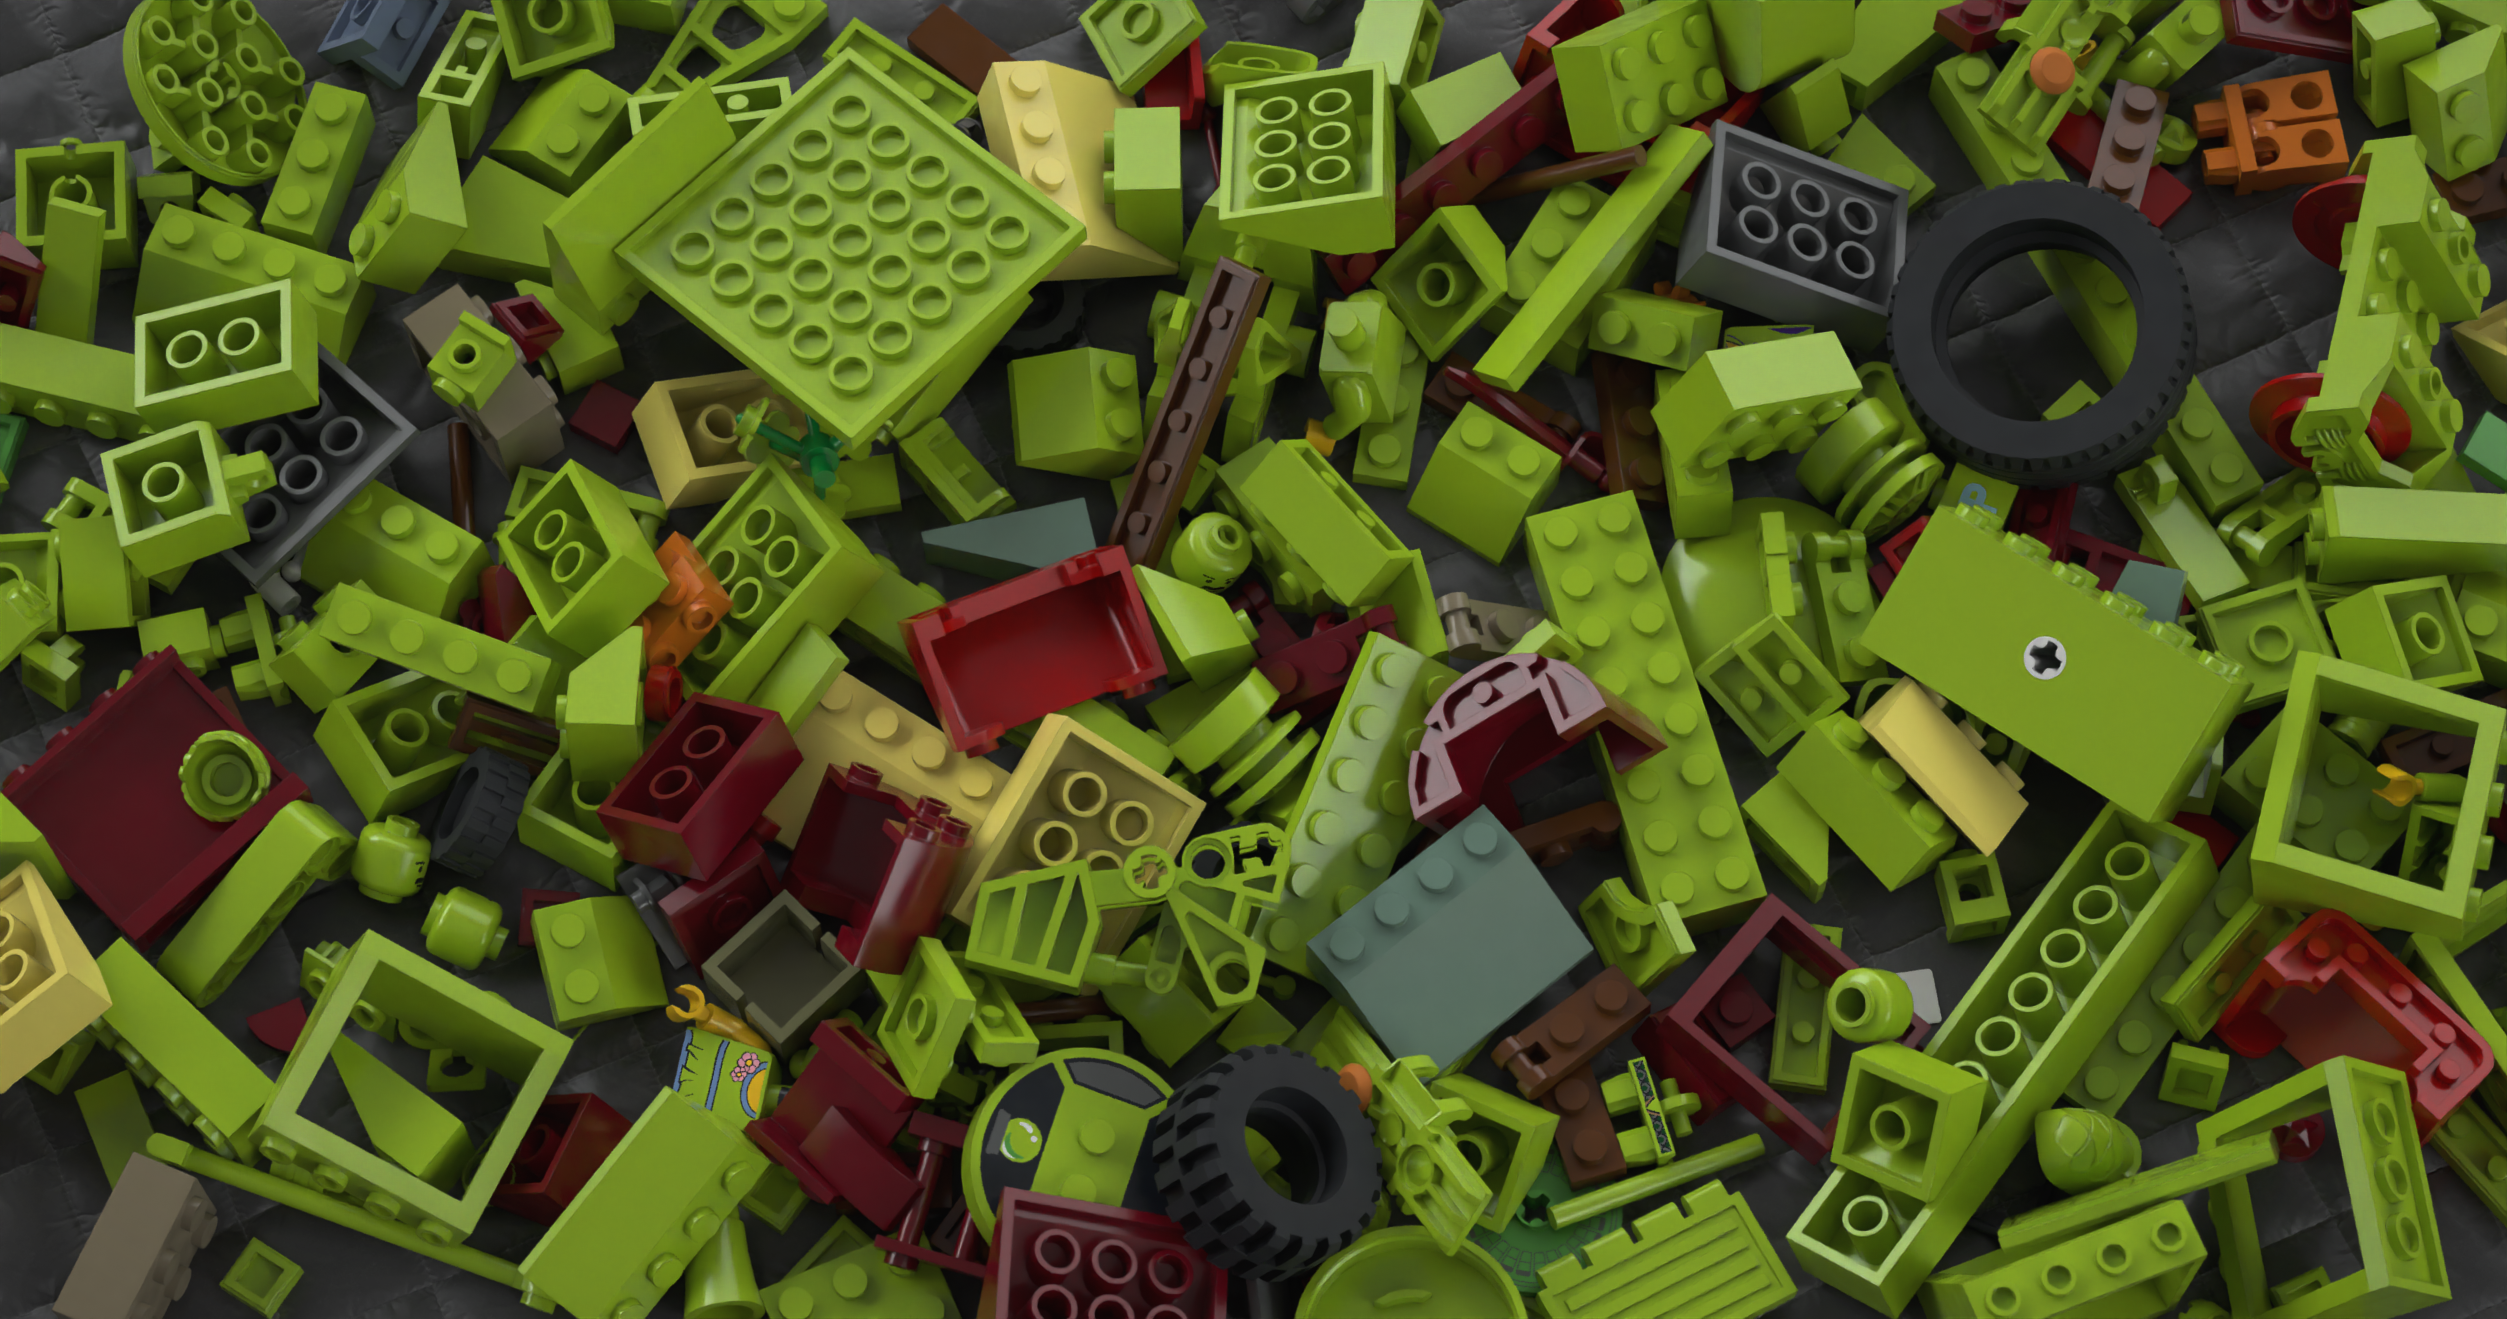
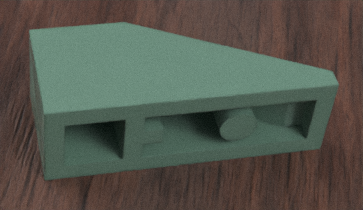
[921,497,1096,581]

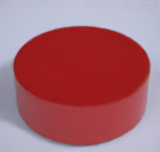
[644,665,683,722]

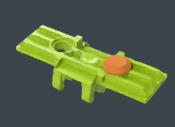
[1977,0,2140,157]
[1309,1006,1493,1256]

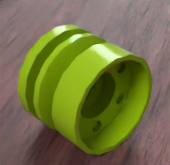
[1795,397,1945,545]
[1168,667,1321,818]

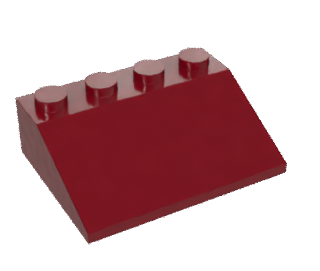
[977,1186,1228,1319]

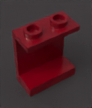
[743,1017,925,1205]

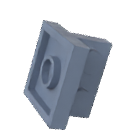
[316,0,451,90]

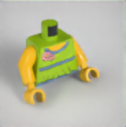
[666,984,792,1146]

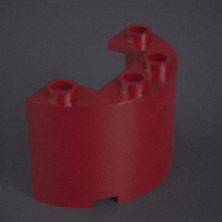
[1408,653,1668,836]
[780,762,974,975]

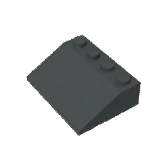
[1675,119,1909,354]
[214,342,420,589]

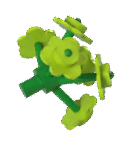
[733,386,894,520]

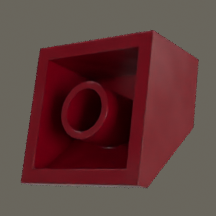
[488,1092,634,1228]

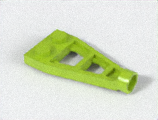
[632,0,829,97]

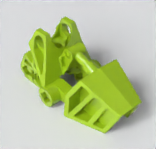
[1142,186,1318,462]
[964,823,1292,1010]

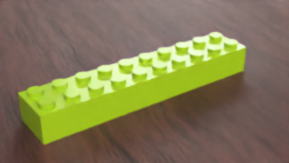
[1785,800,2220,1319]

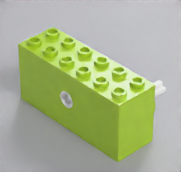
[1858,502,2255,823]

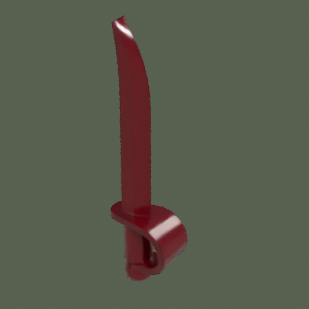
[1443,366,1610,493]

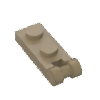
[1435,592,1551,662]

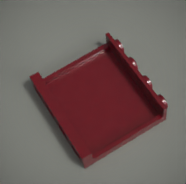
[1,644,314,954]

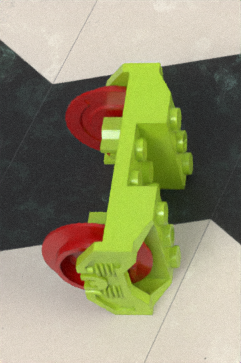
[2249,135,2491,490]

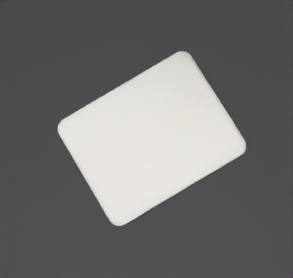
[1895,969,1942,1024]

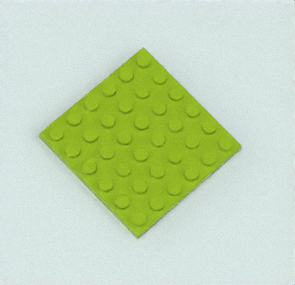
[614,46,1087,450]

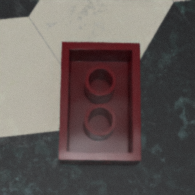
[596,692,804,882]

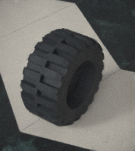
[1153,1044,1383,1282]

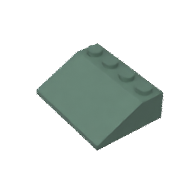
[1306,804,1593,1087]

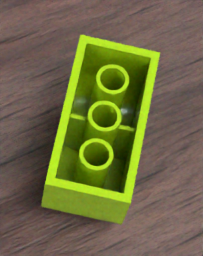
[1706,0,1855,93]

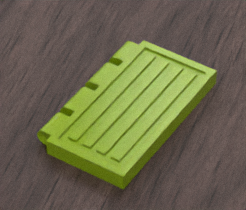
[1535,1179,1798,1319]

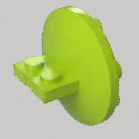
[123,0,307,186]
[1661,497,1881,687]

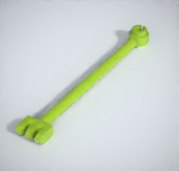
[146,1133,560,1314]

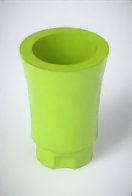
[683,1204,765,1319]

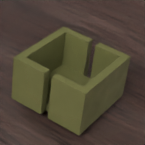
[701,889,869,1065]

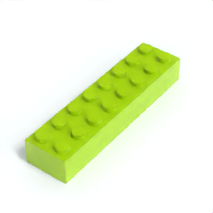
[1523,490,1768,937]

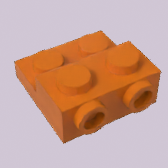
[626,531,734,672]

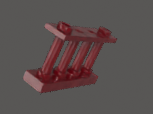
[874,1110,986,1281]

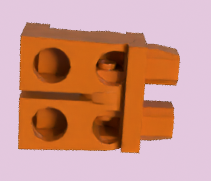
[2191,70,2350,196]

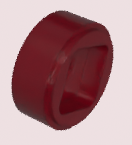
[2265,1113,2325,1163]

